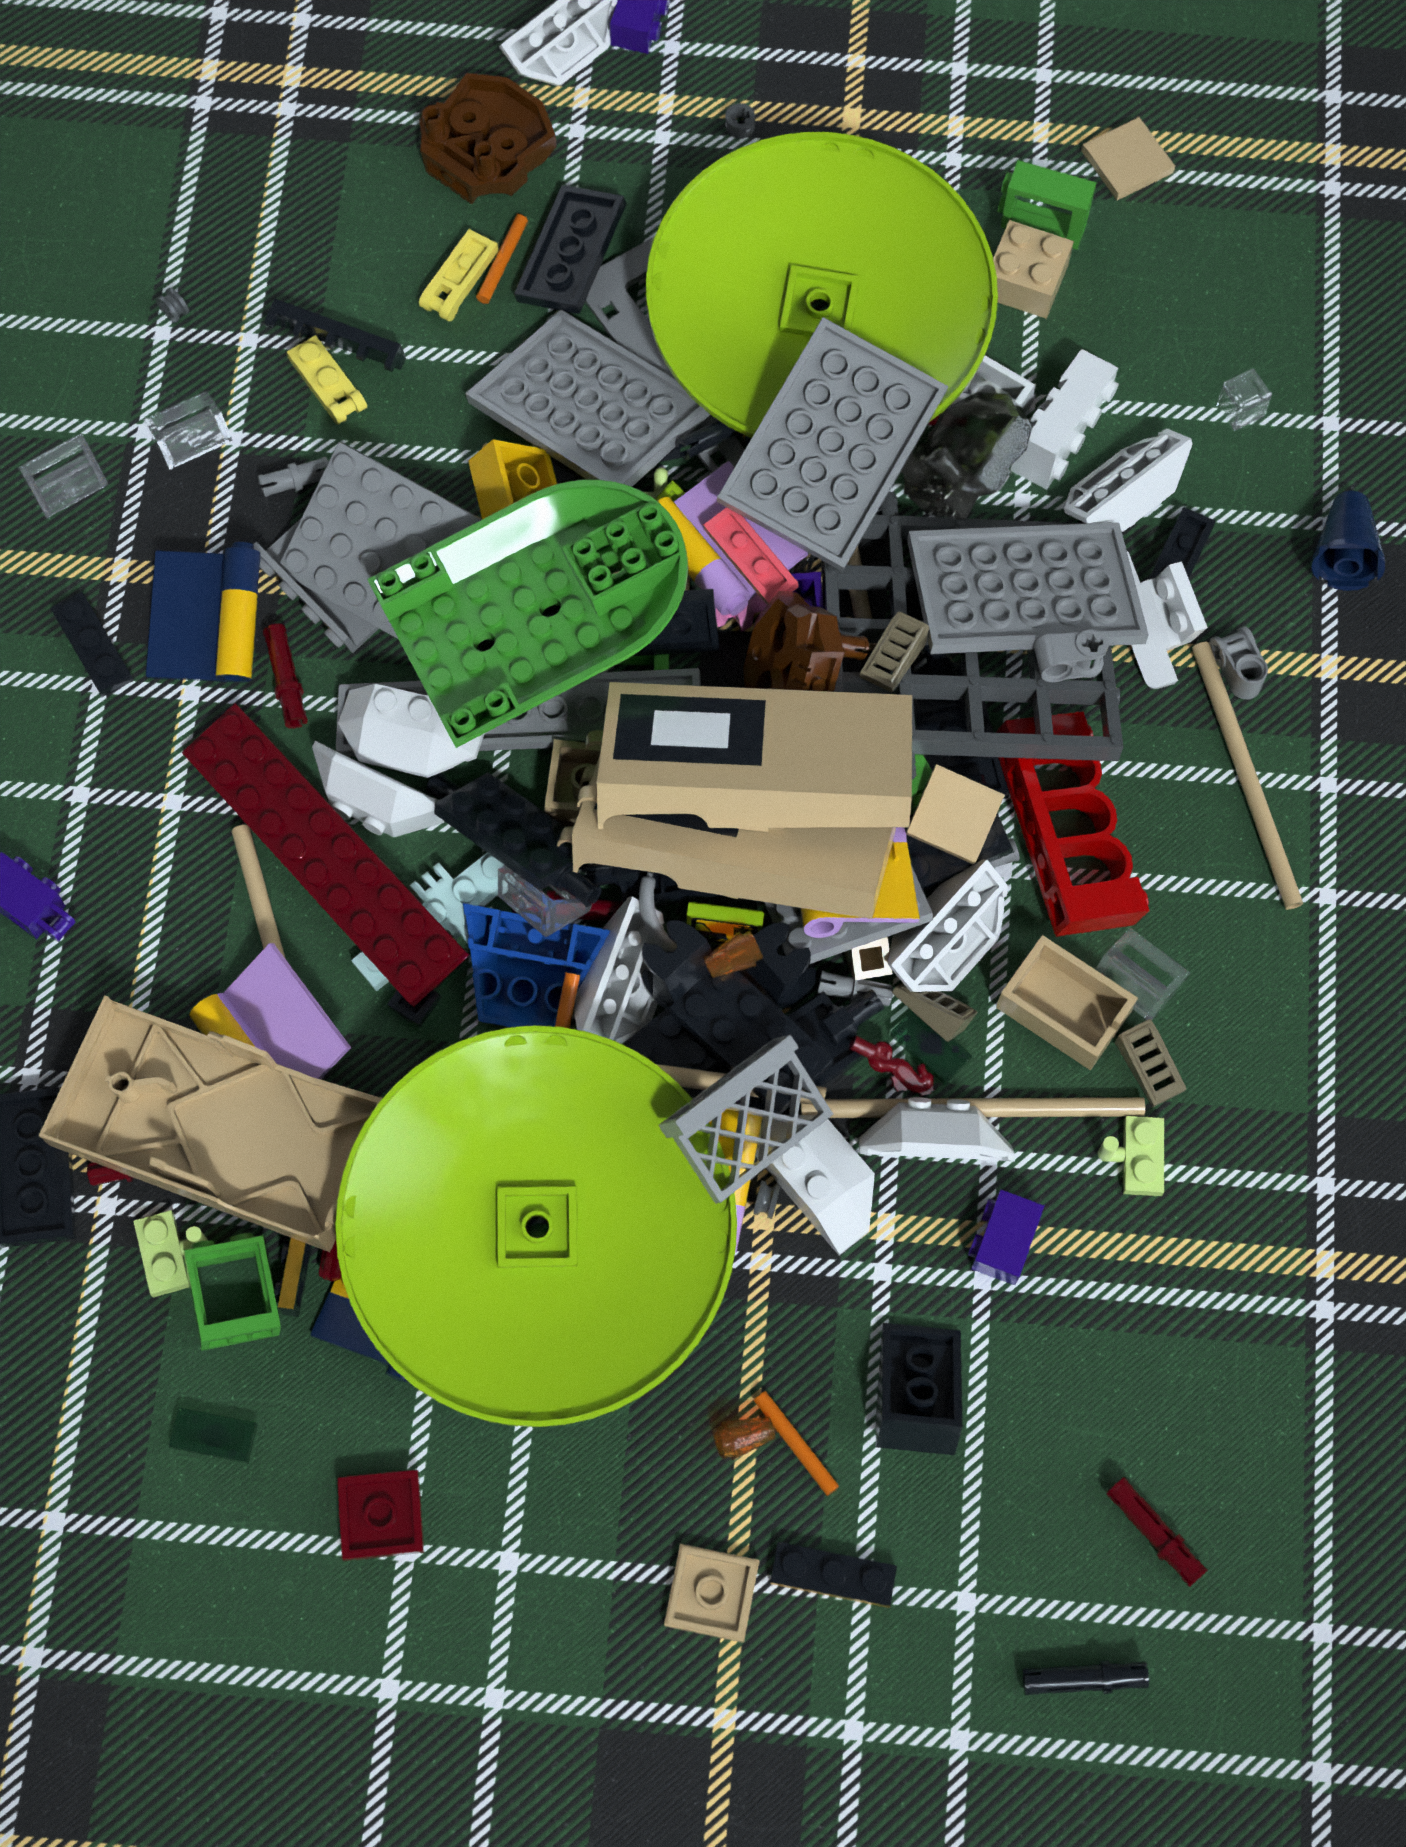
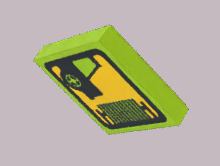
[687,902,764,948]

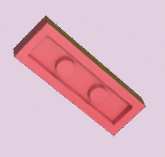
[703,507,799,605]

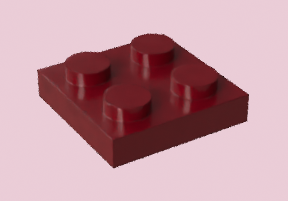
[337,1470,425,1561]

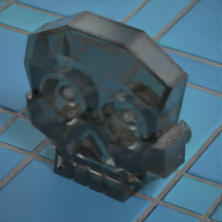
[901,391,1032,521]

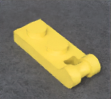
[419,229,498,322]
[287,335,367,425]

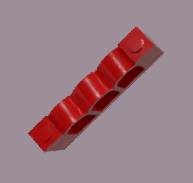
[996,711,1150,937]

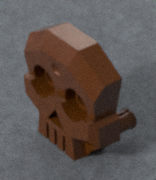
[419,73,557,205]
[743,591,869,692]

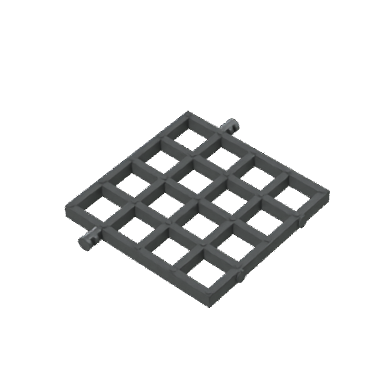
[821,492,1124,779]

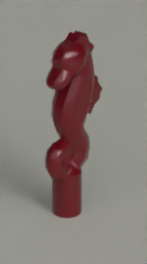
[849,1035,934,1096]

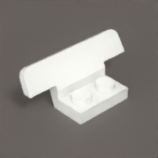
[1127,551,1207,689]

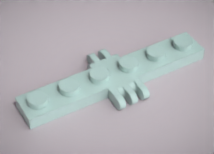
[351,853,520,992]

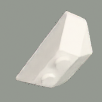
[499,0,617,86]
[1064,428,1192,532]
[338,684,485,778]
[312,741,445,837]
[888,859,1009,992]
[574,896,664,1044]
[858,1097,1015,1162]
[755,1114,875,1256]

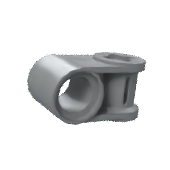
[1209,626,1268,700]
[1033,629,1109,683]

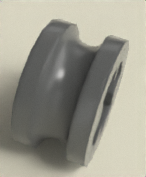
[725,103,755,139]
[156,288,189,323]
[753,1180,781,1219]

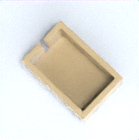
[996,935,1138,1070]

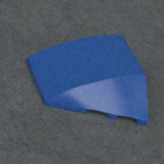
[463,903,611,1027]

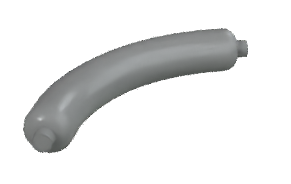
[639,872,677,952]

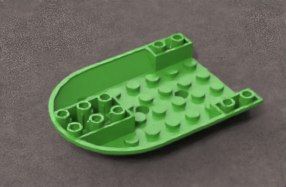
[367,480,688,748]

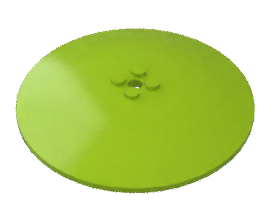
[646,132,998,438]
[336,1026,737,1427]

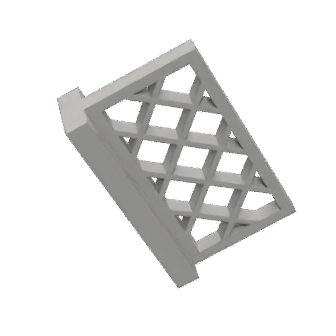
[658,1034,834,1204]

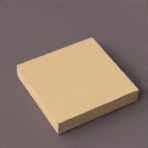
[1082,117,1175,200]
[906,764,1005,864]
[664,1544,759,1643]

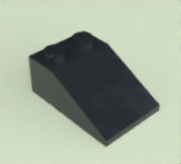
[876,1323,963,1455]

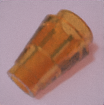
[703,931,763,979]
[713,1416,775,1460]

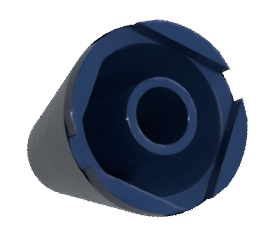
[1312,490,1385,591]

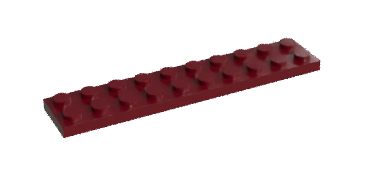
[182,703,469,1007]

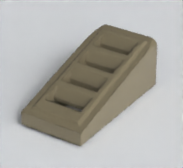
[859,611,929,693]
[892,982,978,1042]
[1115,1019,1187,1107]

